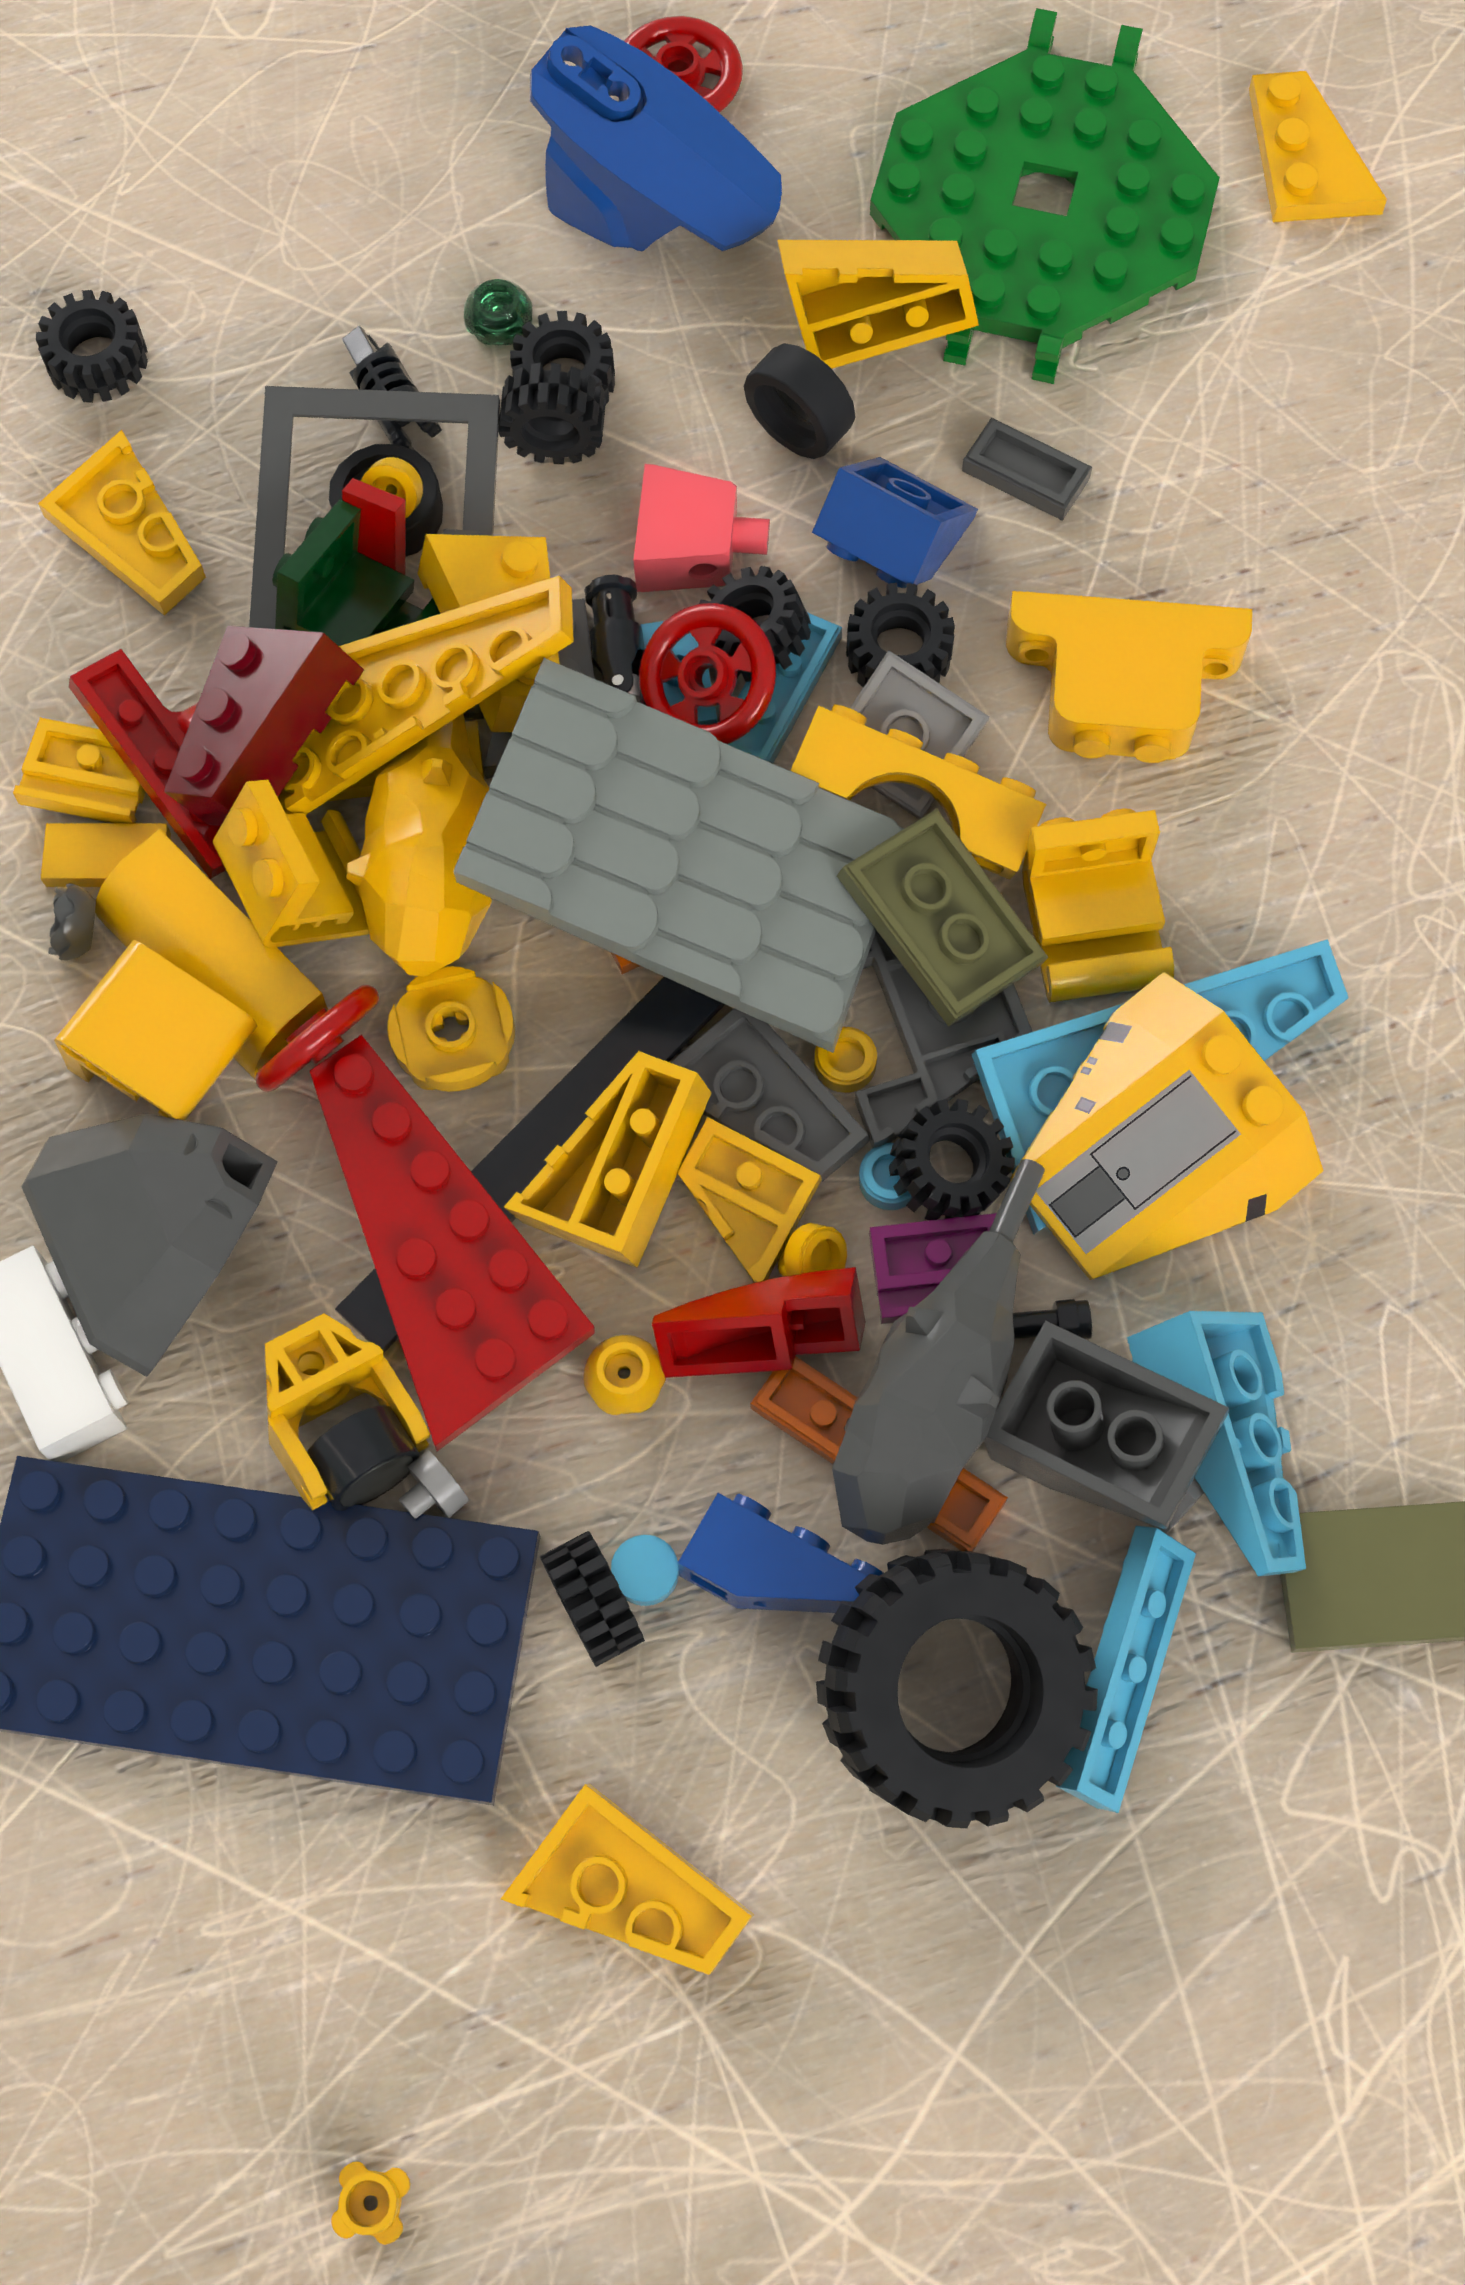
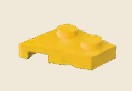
[677,1117,822,1283]

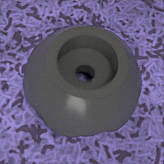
[48,883,96,960]

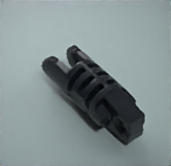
[342,326,442,450]

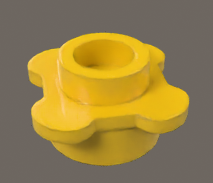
[331,2162,411,2245]

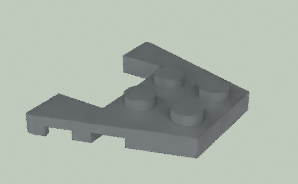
[855,931,1033,1149]

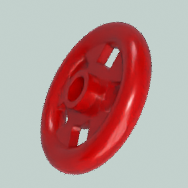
[624,16,743,112]
[639,603,776,744]
[255,985,379,1092]

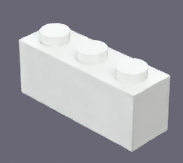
[0,1245,128,1462]

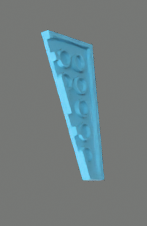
[971,939,1349,1234]

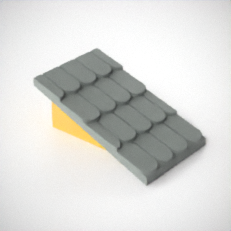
[453,658,905,1053]

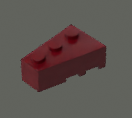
[164,626,364,826]

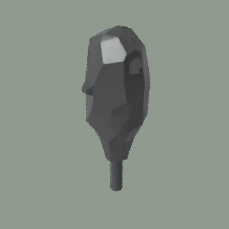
[832,1159,1045,1545]

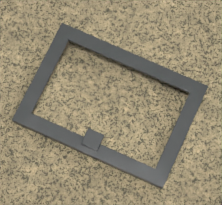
[249,386,500,719]

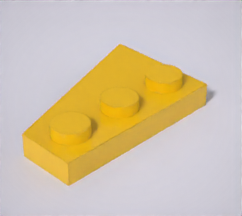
[1249,71,1387,222]
[38,429,206,616]

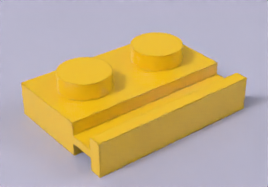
[13,717,146,823]

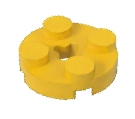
[387,966,515,1092]

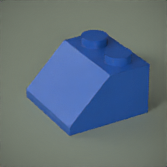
[812,457,978,588]

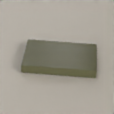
[837,809,1048,1027]
[1280,1501,1465,1653]

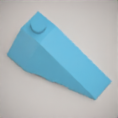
[1127,1311,1306,1577]

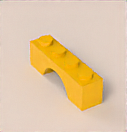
[790,704,1046,880]

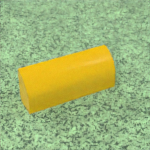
[95,828,328,1080]

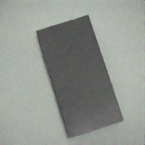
[962,418,1092,521]

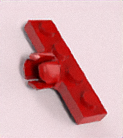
[68,649,226,879]

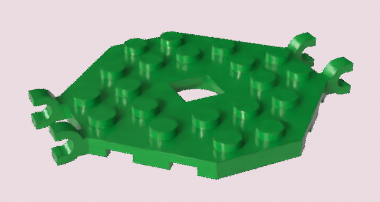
[870,8,1220,384]

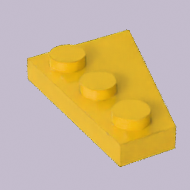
[501,1783,754,1975]

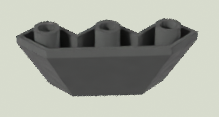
[21,1113,278,1377]

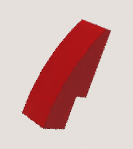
[652,1267,866,1378]

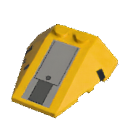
[1010,972,1324,1280]

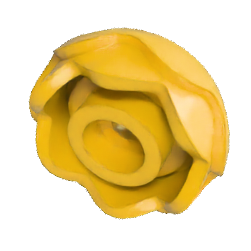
[583,1335,666,1415]

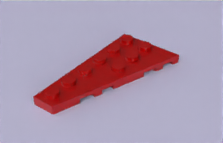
[309,1034,595,1452]

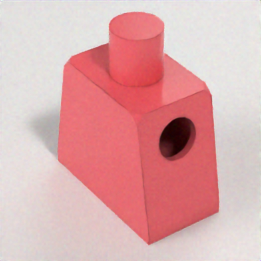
[633,464,770,592]

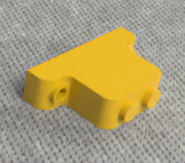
[1006,591,1252,763]

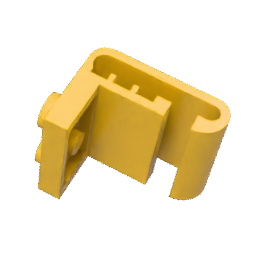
[213,780,369,948]
[1022,808,1174,1003]
[54,940,257,1121]

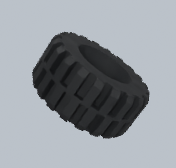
[816,1549,1098,1828]

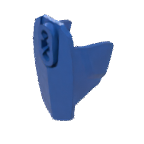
[530,25,782,252]

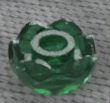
[464,279,533,345]

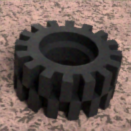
[36,290,148,403]
[510,311,615,404]
[499,363,606,464]
[699,566,811,682]
[846,583,955,687]
[889,1099,1015,1220]
[540,1531,645,1667]

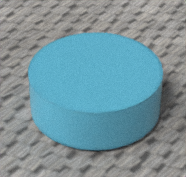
[859,1143,913,1210]
[611,1535,679,1606]

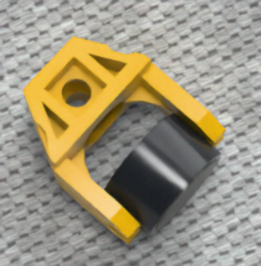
[265,1313,430,1511]

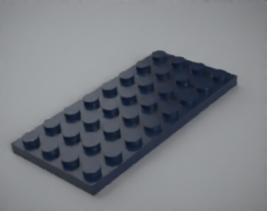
[0,1456,541,1806]

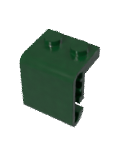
[272,499,440,646]

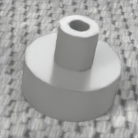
[398,1449,470,1520]

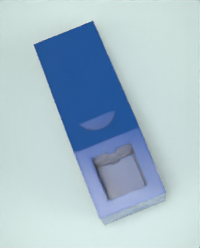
[678,1493,884,1613]

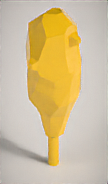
[346,714,492,977]

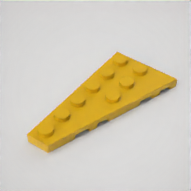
[278,576,574,815]

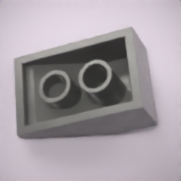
[984,1321,1229,1530]

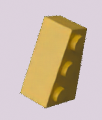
[777,240,979,369]
[417,534,560,732]
[504,1051,712,1268]

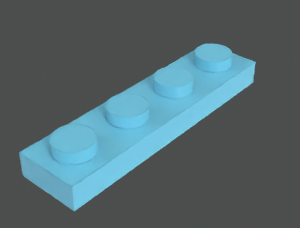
[1056,1526,1196,1813]

